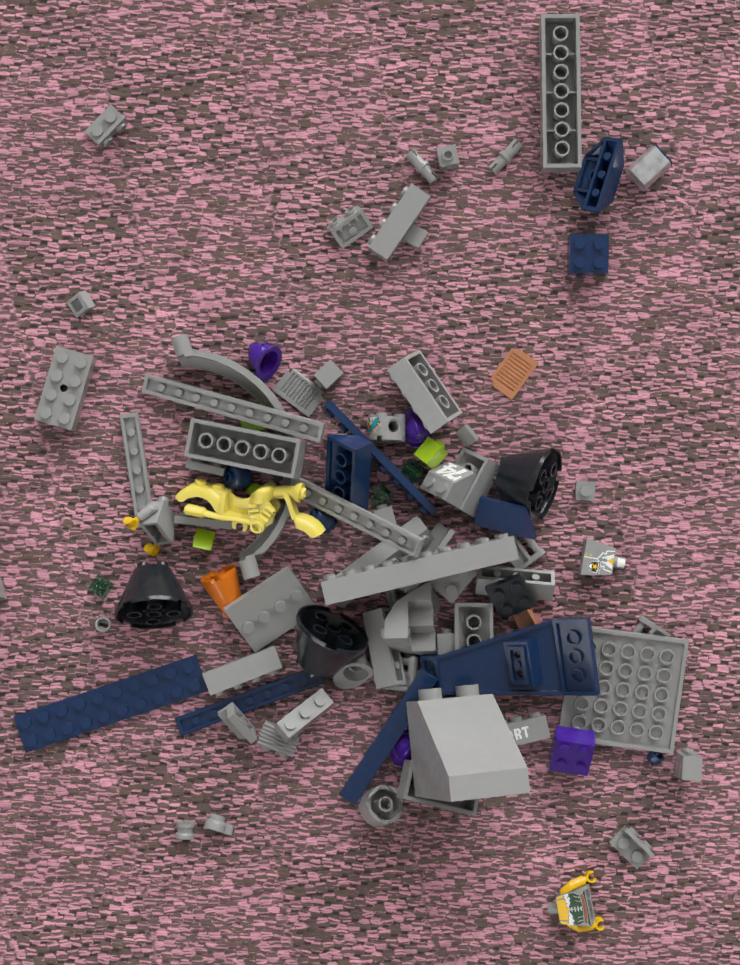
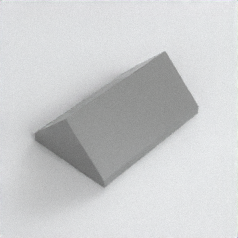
[454,602,493,650]

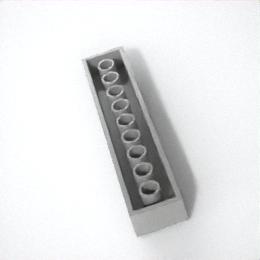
[320,533,519,605]

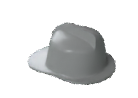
[333,653,374,689]

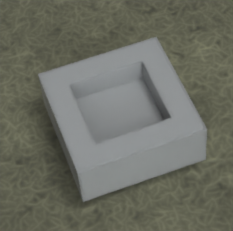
[575,481,596,501]

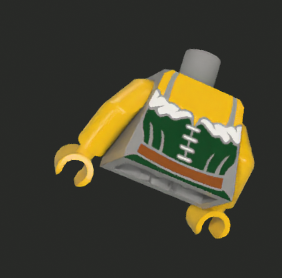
[547,870,605,932]

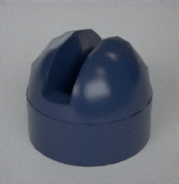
[647,751,664,765]

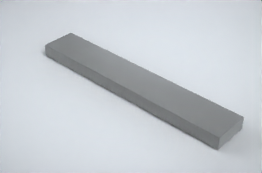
[119,412,152,528]

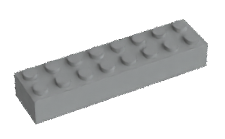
[539,14,582,173]

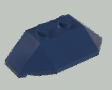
[573,137,624,213]

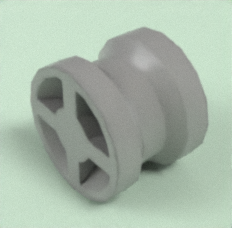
[175,820,195,840]

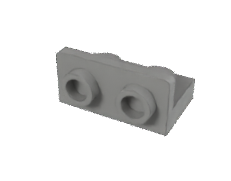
[84,104,128,149]
[326,206,373,249]
[185,458,228,476]
[218,702,257,744]
[609,825,655,869]

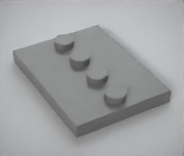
[223,565,316,652]

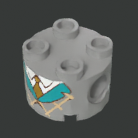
[367,412,406,443]

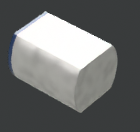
[626,144,672,191]

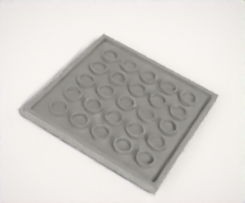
[559,627,689,754]

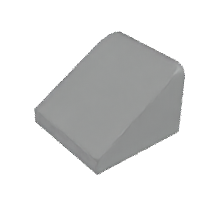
[403,224,428,250]
[67,290,95,318]
[456,424,479,447]

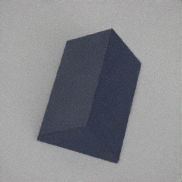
[474,495,537,540]

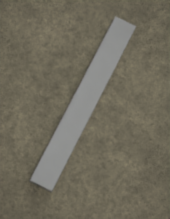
[299,478,425,558]

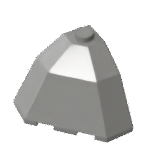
[381,582,437,655]

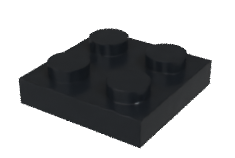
[485,572,537,619]

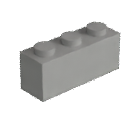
[275,688,334,743]

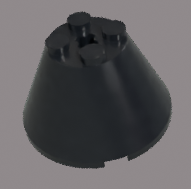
[492,448,562,524]
[114,561,193,629]
[296,605,369,679]

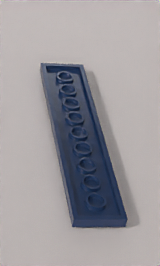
[14,655,208,753]

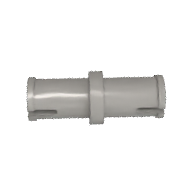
[488,139,523,175]
[406,149,440,185]

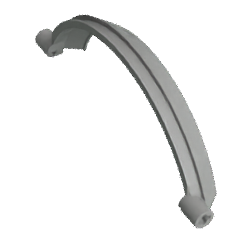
[171,334,299,580]

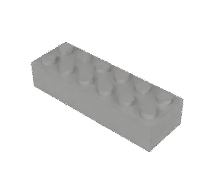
[184,418,307,479]

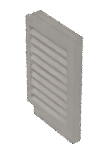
[273,368,324,417]

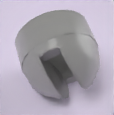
[95,617,111,633]

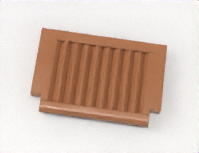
[490,349,538,400]

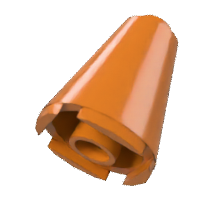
[200,564,242,619]

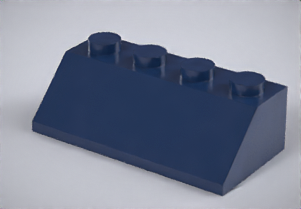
[325,434,372,510]

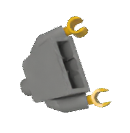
[123,496,175,556]

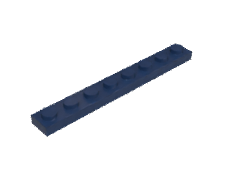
[322,400,438,516]

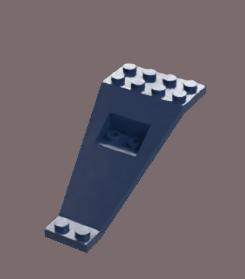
[420,617,601,696]

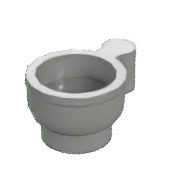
[204,813,234,835]

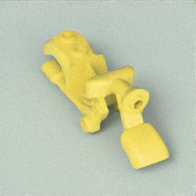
[175,478,326,538]

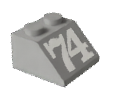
[420,461,477,508]

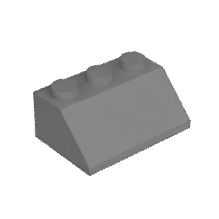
[436,447,500,518]

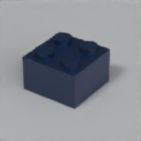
[567,234,609,276]

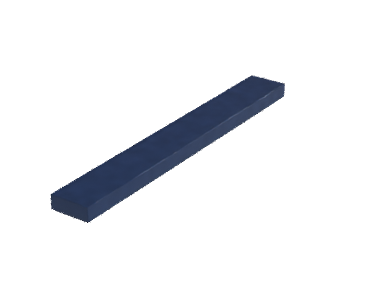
[339,668,438,805]
[175,670,325,736]

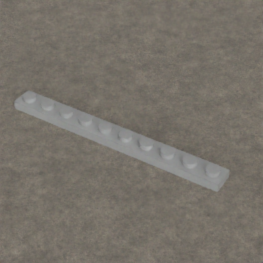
[142,373,326,443]

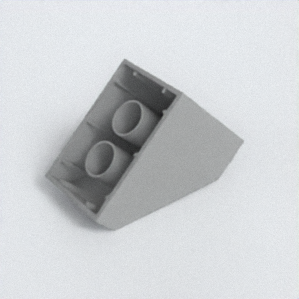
[406,684,530,802]

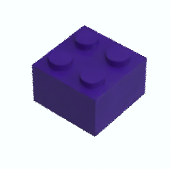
[549,725,595,776]

